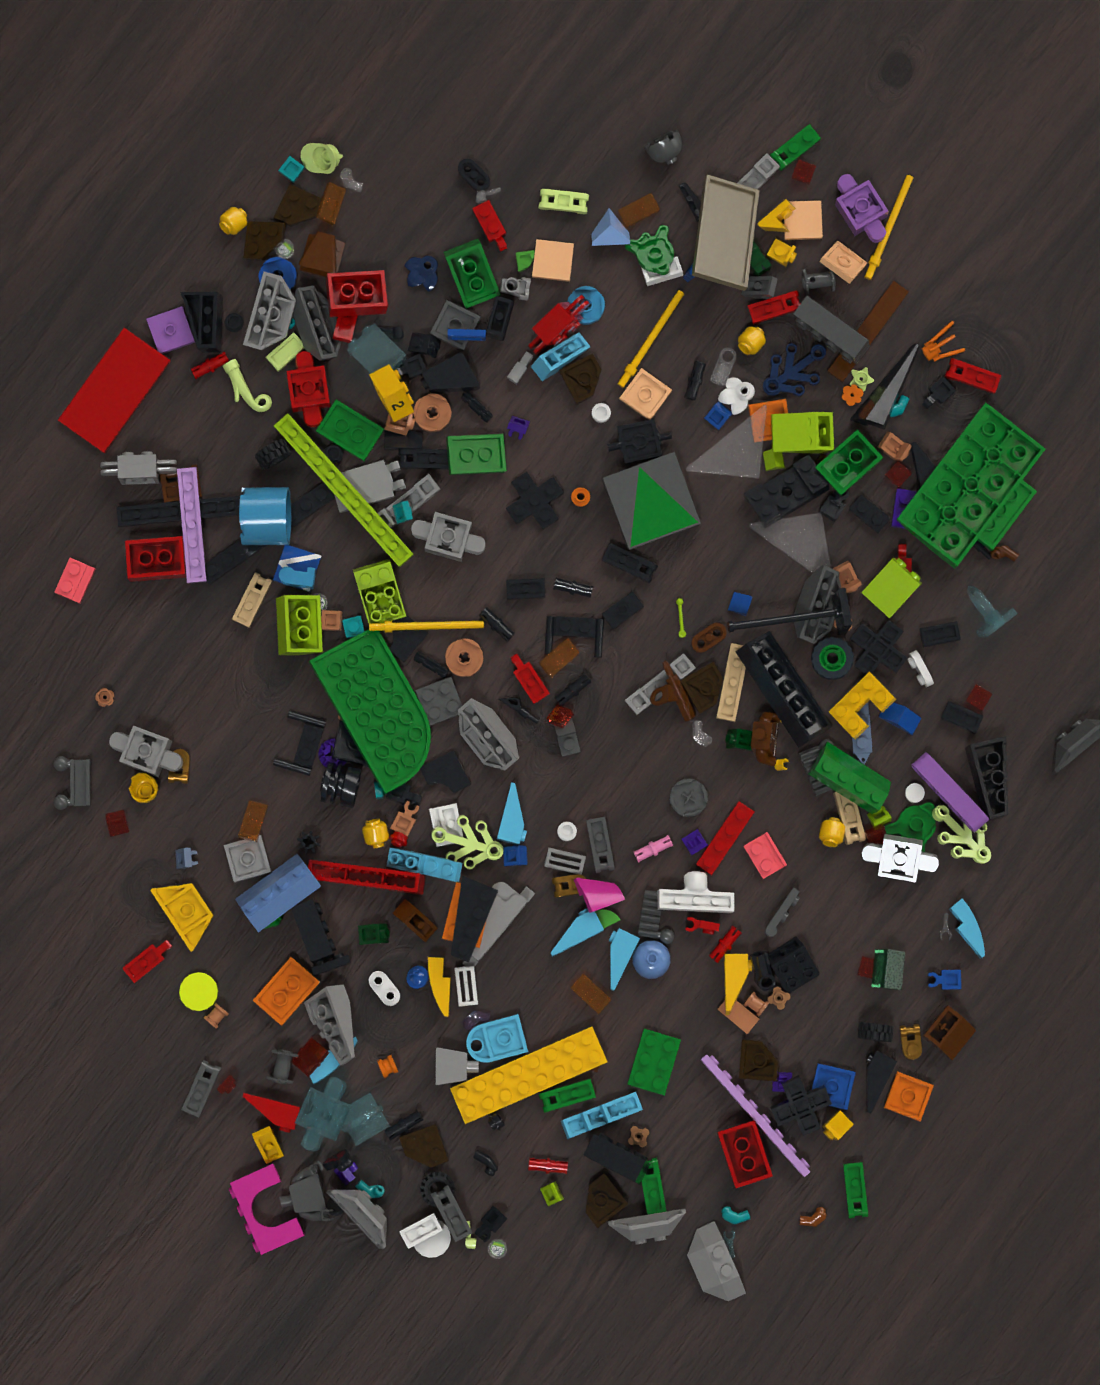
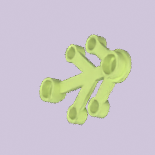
[932,805,991,864]
[431,815,503,869]

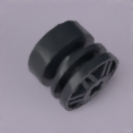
[320,763,361,809]

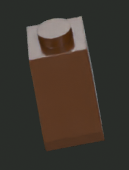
[393,899,438,942]

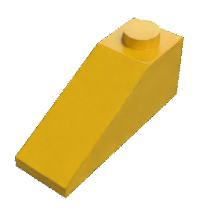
[724,954,752,1015]

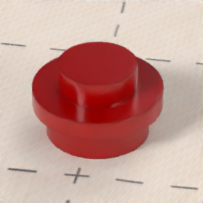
[389,831,408,848]

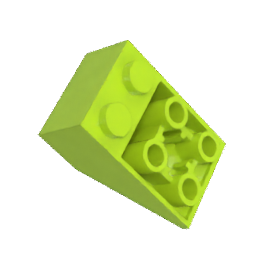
[771,412,834,454]
[353,559,406,623]

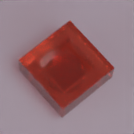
[792,160,816,185]
[885,461,912,488]
[966,684,992,711]
[546,705,574,728]
[864,824,886,845]
[857,956,881,980]
[217,1075,237,1095]

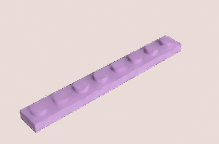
[701,1055,810,1177]

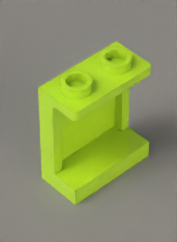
[861,558,922,618]

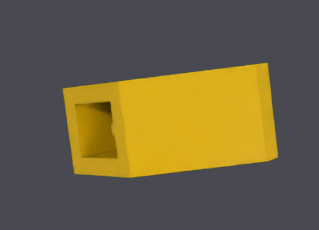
[822,1110,854,1141]

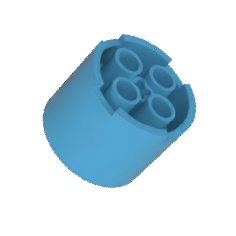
[239,487,291,545]

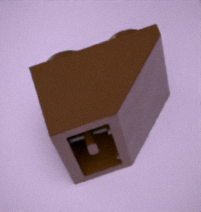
[922,1005,976,1060]

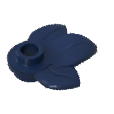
[404,256,438,292]

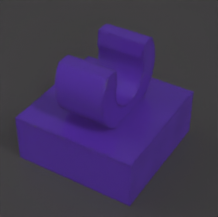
[507,416,530,440]
[681,829,708,856]
[772,1072,792,1092]
[334,1162,358,1186]

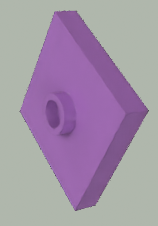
[146,306,195,354]

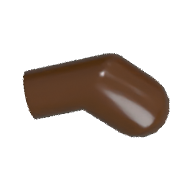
[991,545,1019,562]

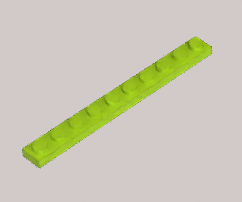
[274,414,414,567]

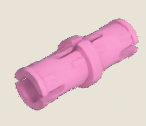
[633,835,673,863]

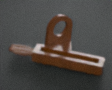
[650,660,696,722]

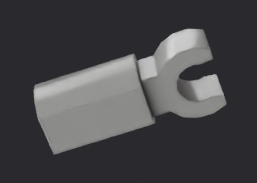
[507,351,533,385]

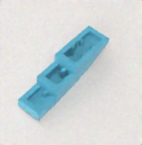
[561,1092,643,1139]

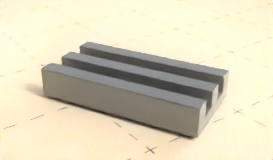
[544,848,586,875]

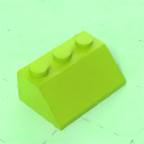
[276,595,323,655]

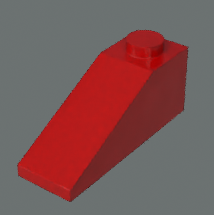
[243,1093,301,1133]

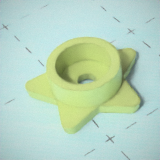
[850,367,874,391]

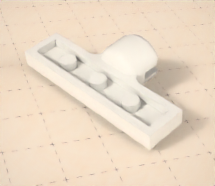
[657,871,734,913]

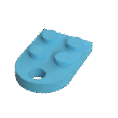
[466,1014,528,1063]

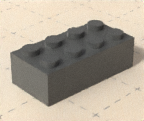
[793,296,870,365]

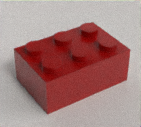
[326,270,388,317]
[125,536,187,582]
[716,1120,773,1188]

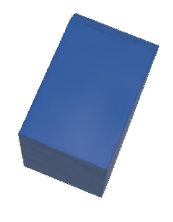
[879,702,921,735]

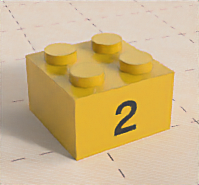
[369,364,414,422]

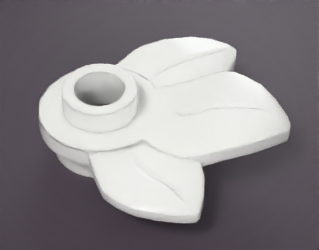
[718,377,755,415]

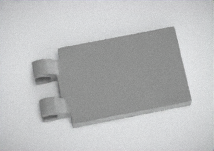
[334,460,406,513]

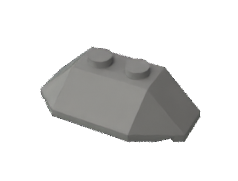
[243,271,296,350]
[457,698,519,771]
[326,1190,387,1249]
[608,1209,686,1245]
[687,1221,746,1301]

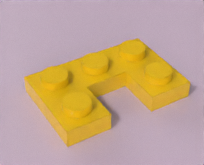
[829,672,896,740]

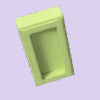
[266,332,304,372]

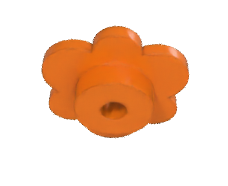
[842,384,863,406]

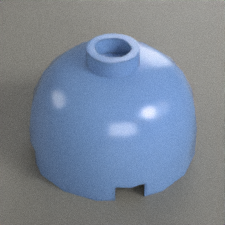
[632,940,671,979]

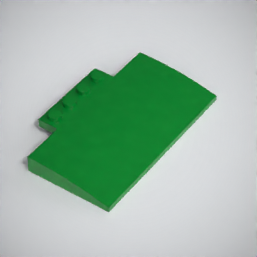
[896,402,1045,569]

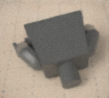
[279,1161,334,1221]

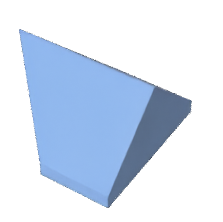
[591,208,630,246]

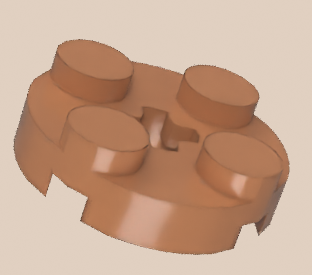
[413,394,452,432]
[445,638,484,677]

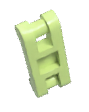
[538,189,589,214]

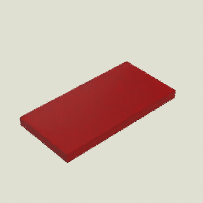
[58,328,171,453]

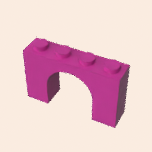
[229,1164,305,1255]

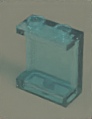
[347,324,407,374]

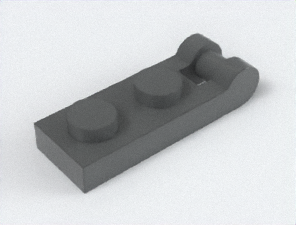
[586,817,615,873]
[765,887,800,937]
[181,1060,221,1118]
[431,1185,473,1242]

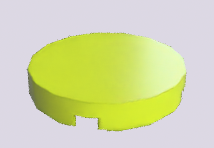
[179,972,218,1011]

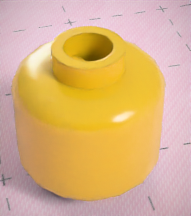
[219,207,247,235]
[738,327,766,355]
[819,817,845,847]
[362,819,389,848]

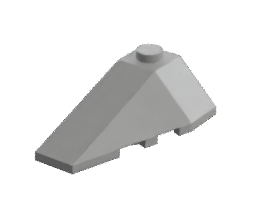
[304,985,355,1066]

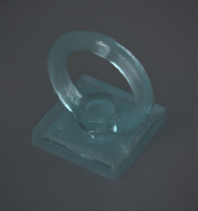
[967,585,1018,638]
[337,1093,390,1146]

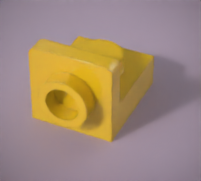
[766,239,797,267]

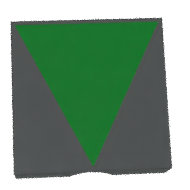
[602,452,701,551]

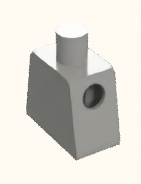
[436,1048,479,1085]

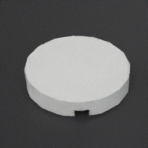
[414,1220,451,1258]

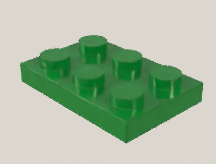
[316,400,384,462]
[446,434,507,475]
[627,1029,681,1096]

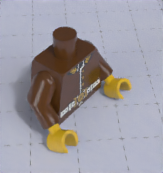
[751,712,789,771]

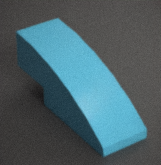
[949,898,985,959]
[307,1037,358,1084]

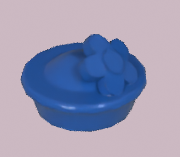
[406,966,429,989]

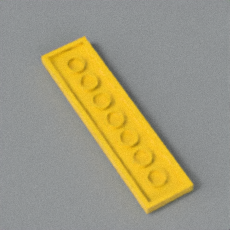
[450,1026,608,1124]

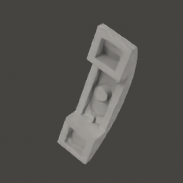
[737,154,780,190]
[377,474,440,528]
[625,653,696,715]

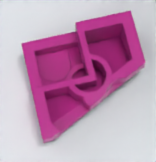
[574,878,625,913]

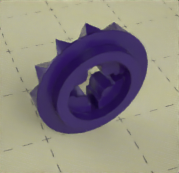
[318,739,347,769]

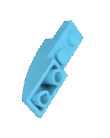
[386,848,463,882]

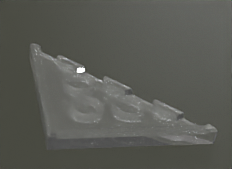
[686,405,767,478]
[749,513,831,573]

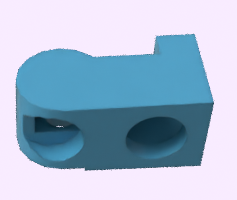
[279,567,316,589]

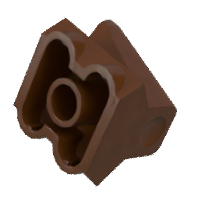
[299,232,345,278]

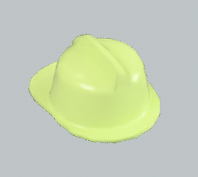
[301,143,343,174]

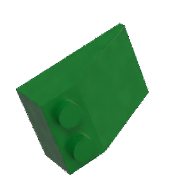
[443,239,501,309]
[815,429,883,496]

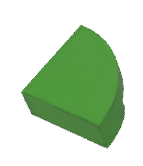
[516,250,535,272]
[595,910,620,929]

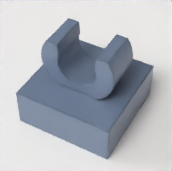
[175,848,198,869]

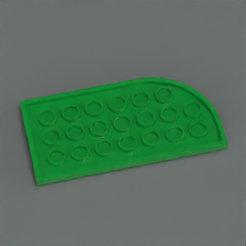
[309,629,431,795]

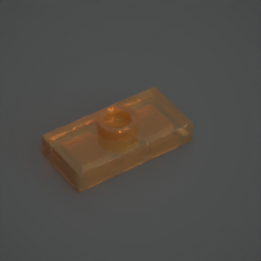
[316,182,346,225]
[618,193,660,228]
[538,638,580,677]
[238,801,268,842]
[570,974,612,1014]

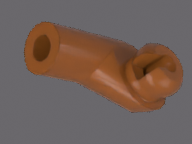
[799,1207,827,1227]

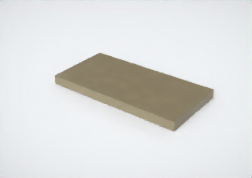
[692,175,759,291]

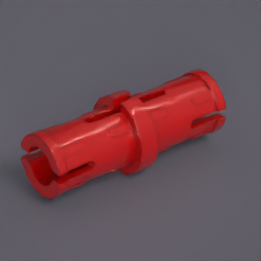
[191,352,229,379]
[709,926,742,963]
[528,1158,568,1174]

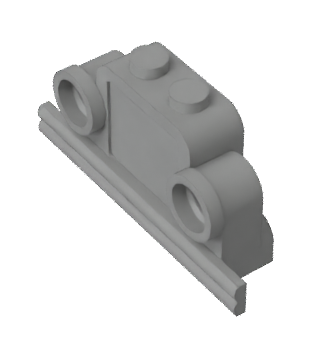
[462,882,535,967]

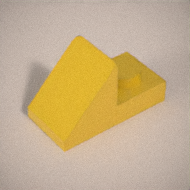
[757,199,796,232]
[252,1126,284,1164]

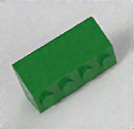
[808,742,891,815]

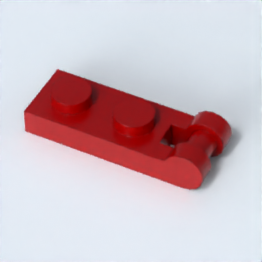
[747,290,801,325]
[945,358,1001,394]

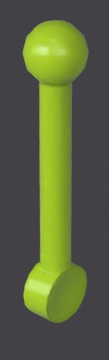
[676,598,686,638]

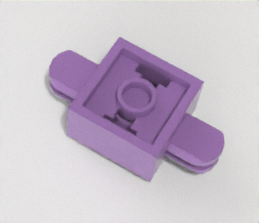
[835,174,889,243]

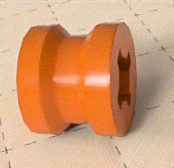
[377,1055,398,1078]

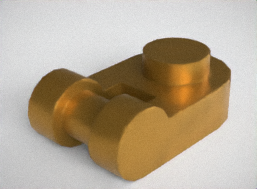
[168,749,190,784]
[552,874,586,898]
[899,1024,922,1060]

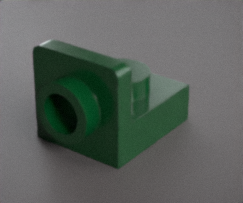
[725,729,752,751]
[358,924,390,945]

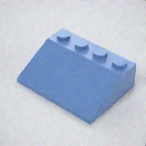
[235,854,321,932]

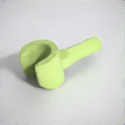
[465,1221,477,1249]

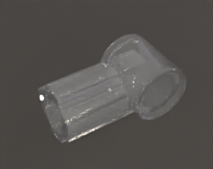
[709,348,736,387]

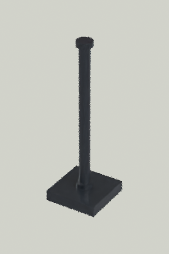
[727,588,852,635]

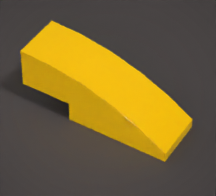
[428,957,451,1017]

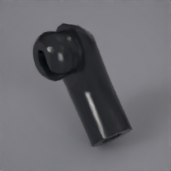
[473,1150,498,1176]

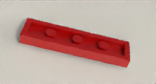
[696,801,755,876]

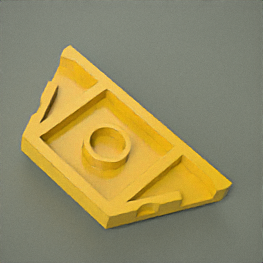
[150,883,214,952]

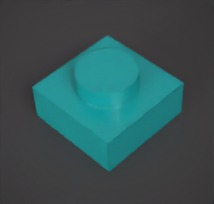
[278,156,305,183]
[392,500,413,524]
[342,616,364,639]

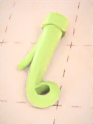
[223,359,272,412]

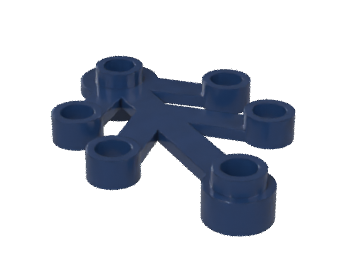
[763,343,826,397]

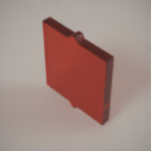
[291,1037,329,1077]

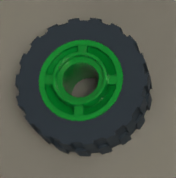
[811,637,854,680]

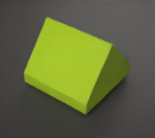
[763,449,785,471]
[867,806,892,830]
[540,1181,564,1206]

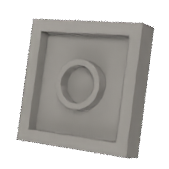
[224,835,271,883]

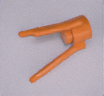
[921,321,965,362]

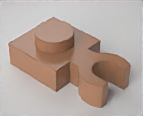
[321,610,342,631]
[390,801,419,837]

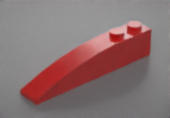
[308,860,426,895]

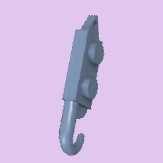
[851,702,872,765]

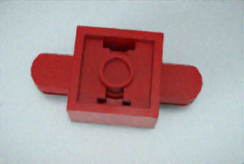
[528,295,590,355]
[286,351,331,428]

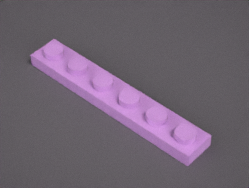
[177,467,207,583]

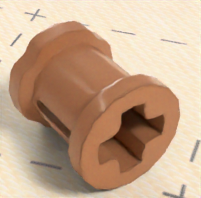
[744,991,769,1017]
[204,1003,229,1029]

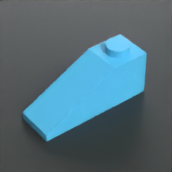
[531,332,590,381]
[497,782,527,845]
[550,908,604,957]
[609,928,640,991]

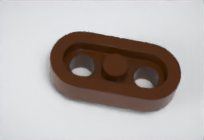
[691,623,727,653]

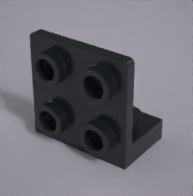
[768,936,819,993]

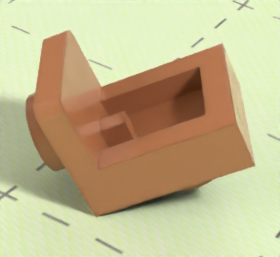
[384,413,415,436]
[877,432,912,461]
[833,561,862,593]

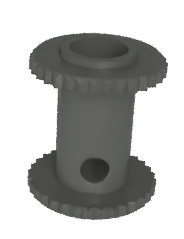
[801,268,836,295]
[267,1049,298,1084]

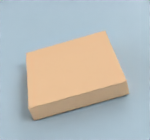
[784,201,823,240]
[532,239,574,282]
[819,241,867,284]
[619,368,672,420]

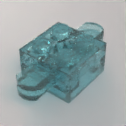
[295,1077,352,1152]

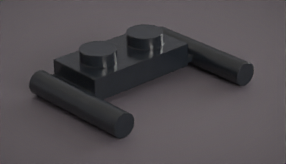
[545,616,604,658]
[273,710,326,776]

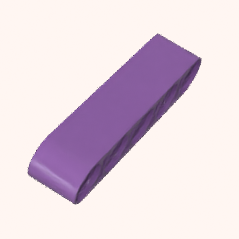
[911,752,989,833]

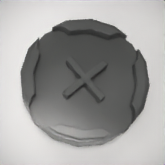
[670,779,708,817]

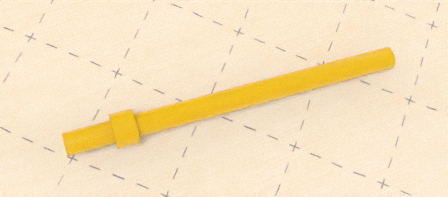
[865,175,913,280]
[617,290,684,388]
[369,621,484,633]

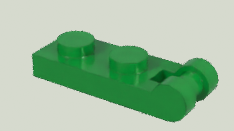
[769,124,821,171]
[538,1079,596,1113]
[642,1157,666,1215]
[843,1162,868,1219]

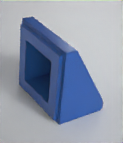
[704,401,732,430]
[728,592,752,616]
[503,845,527,866]

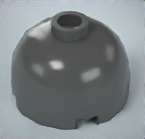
[644,130,683,165]

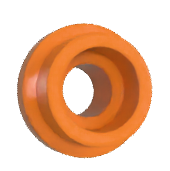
[571,488,590,507]

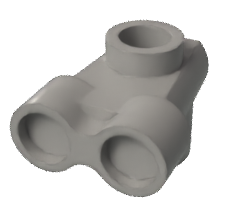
[500,277,531,301]

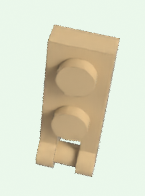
[232,572,273,628]
[833,792,866,845]

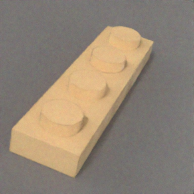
[716,643,746,722]

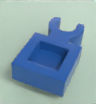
[927,970,961,990]

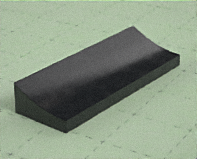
[736,631,833,748]

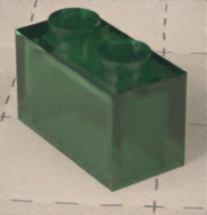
[871,949,905,990]

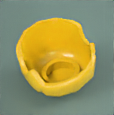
[129,773,158,803]

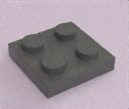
[430,300,481,351]
[415,677,462,726]

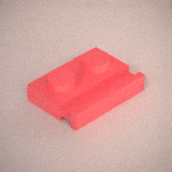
[54,558,96,604]
[743,832,787,879]

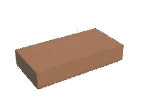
[717,1000,759,1034]

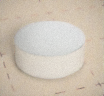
[592,403,611,423]
[905,783,925,803]
[557,822,577,841]

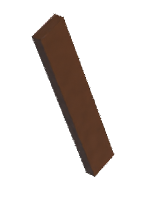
[827,281,909,383]

